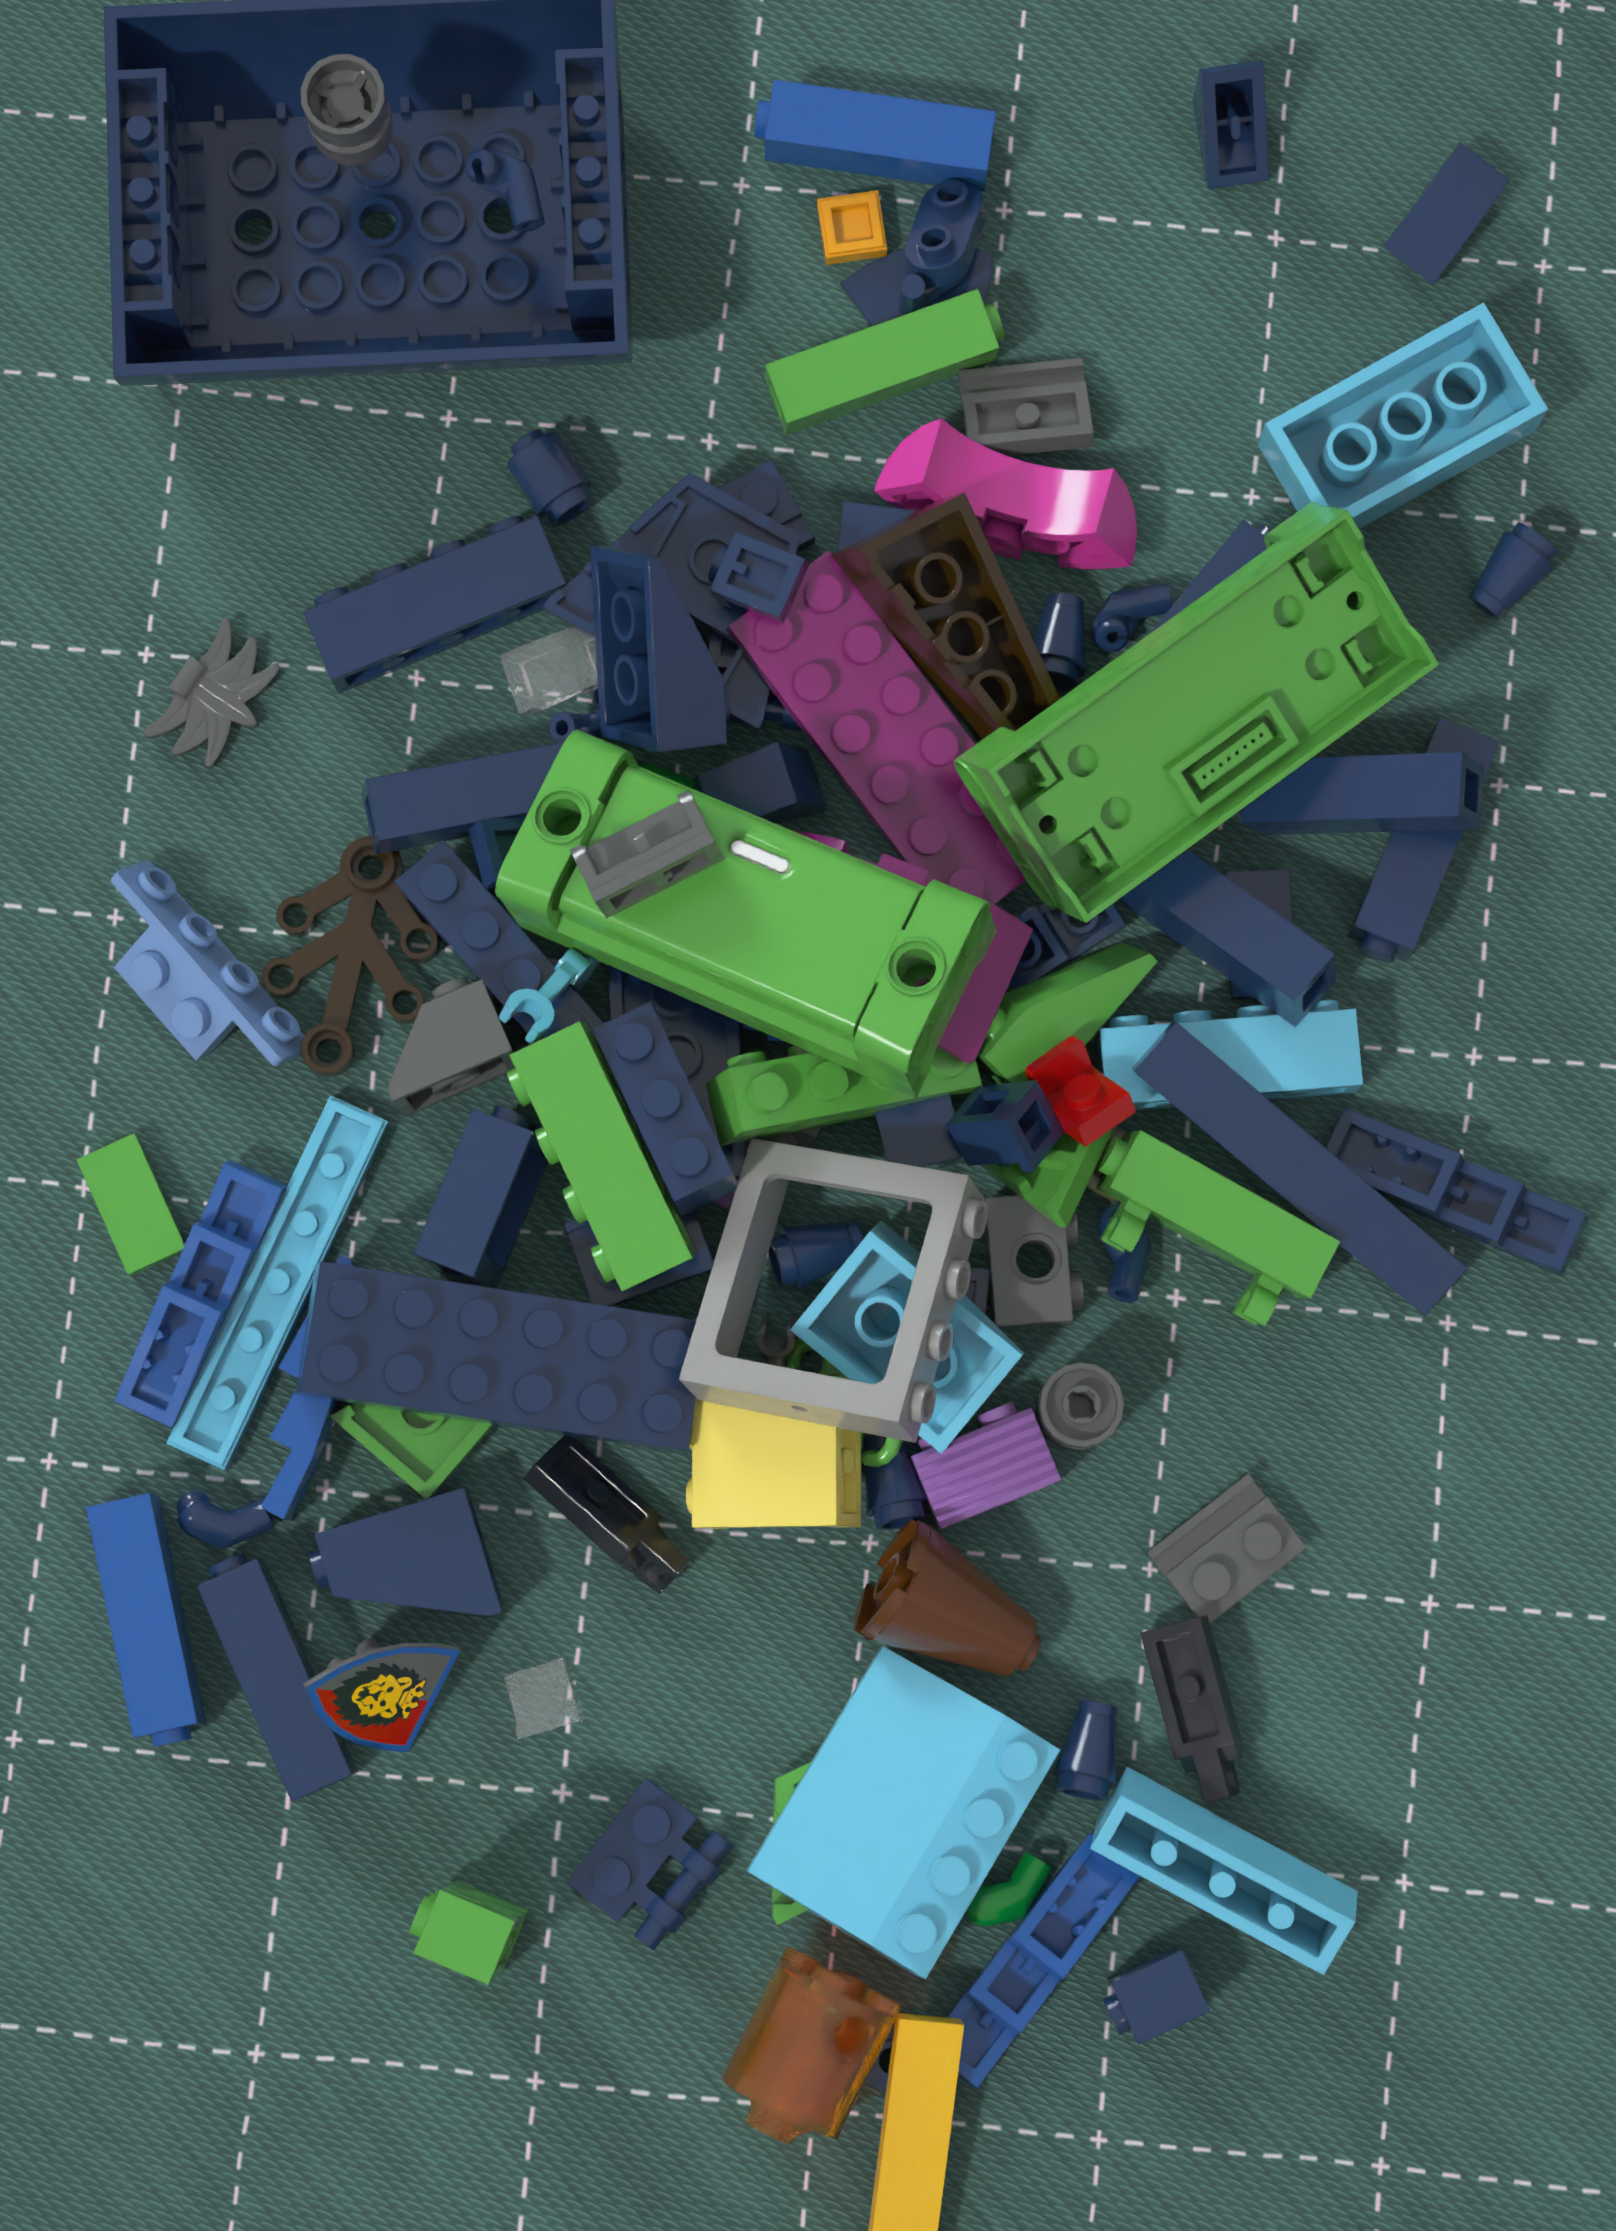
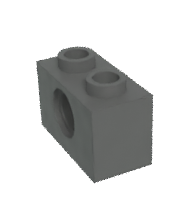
[985,1195,1084,1331]

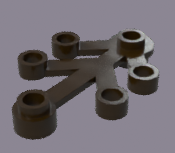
[262,836,440,1077]

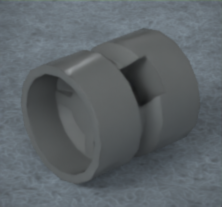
[301,54,393,166]
[1035,1362,1124,1452]

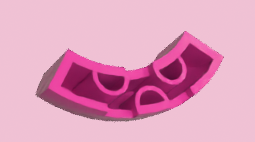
[874,418,1137,569]

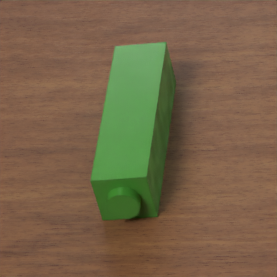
[764,289,1005,436]

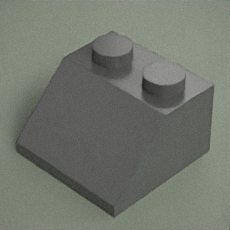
[387,977,515,1117]

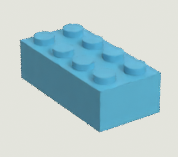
[1258,302,1548,529]

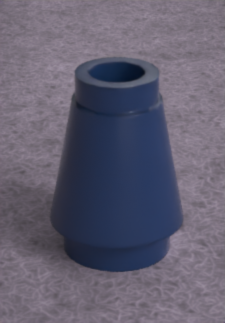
[1469,522,1558,620]
[1033,593,1086,692]
[768,1220,863,1289]
[863,1435,928,1530]
[1053,1700,1118,1801]

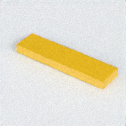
[868,2013,964,2231]

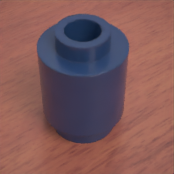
[507,429,595,527]

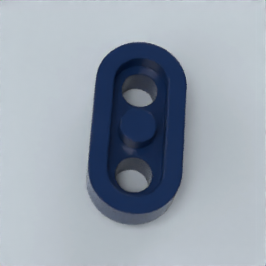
[905,180,986,287]

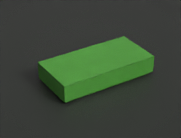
[76,1133,186,1277]

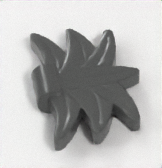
[144,618,280,769]

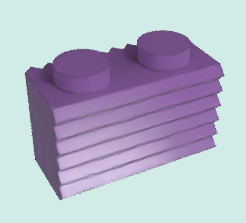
[911,1402,1061,1530]

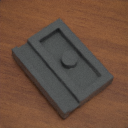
[958,357,1094,456]
[1146,1473,1307,1623]

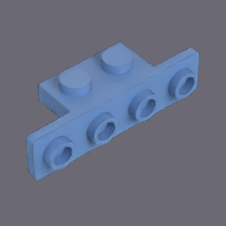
[111,860,305,1067]

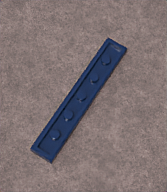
[1132,1020,1467,1316]

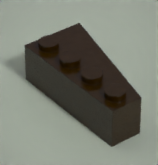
[831,492,1060,742]

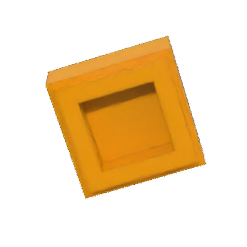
[817,190,887,265]

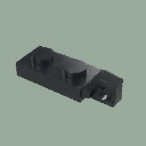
[523,1435,689,1594]
[1140,1615,1243,1803]

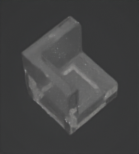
[504,1657,585,1739]

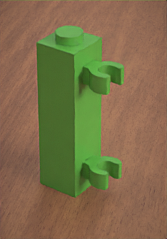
[1096,1130,1340,1326]

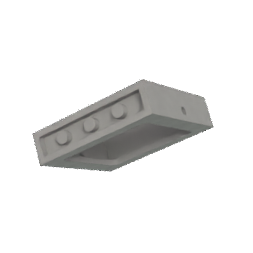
[679,1138,988,1443]

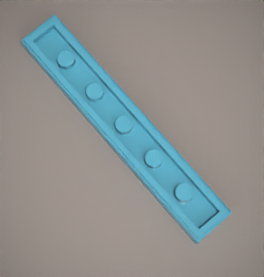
[166,1095,390,1471]

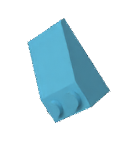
[790,1221,1024,1454]

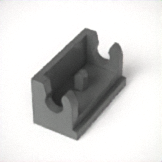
[570,790,724,919]

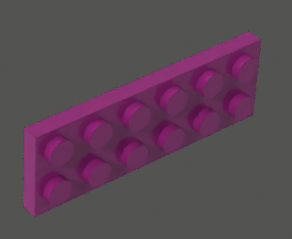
[726,550,1026,904]

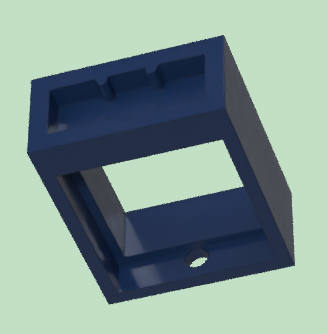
[413,1106,548,1289]

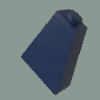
[309,1487,506,1617]

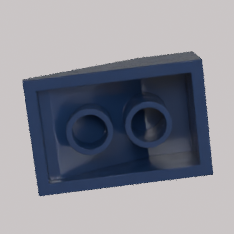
[590,545,731,753]

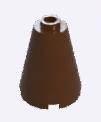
[853,1520,1042,1677]

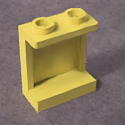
[686,1398,861,1529]

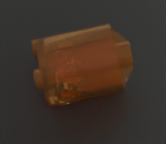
[721,1946,902,2145]

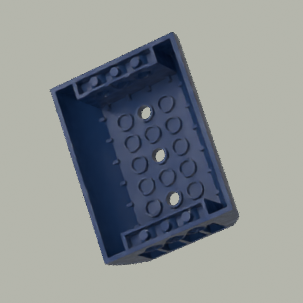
[104,0,633,386]

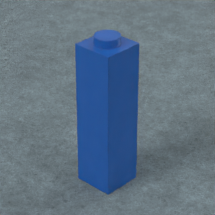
[754,80,996,192]
[86,1493,206,1747]

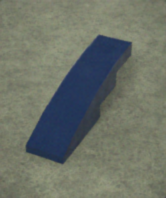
[1326,1107,1589,1276]

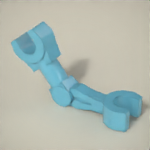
[499,947,603,1044]

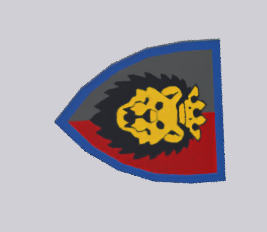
[303,1639,461,1752]

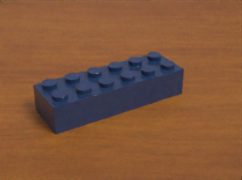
[295,1261,696,1452]

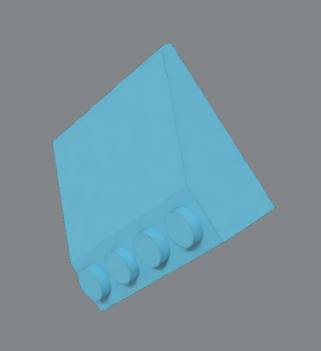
[746,1646,1060,1979]

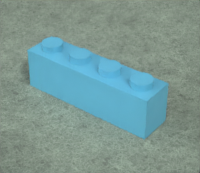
[1096,1000,1363,1110]
[1090,1767,1358,1975]

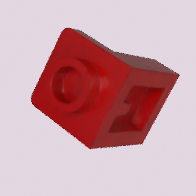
[1025,1035,1136,1147]

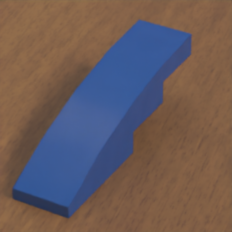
[114,1160,287,1428]
[261,1255,359,1522]
[946,1833,1140,2089]

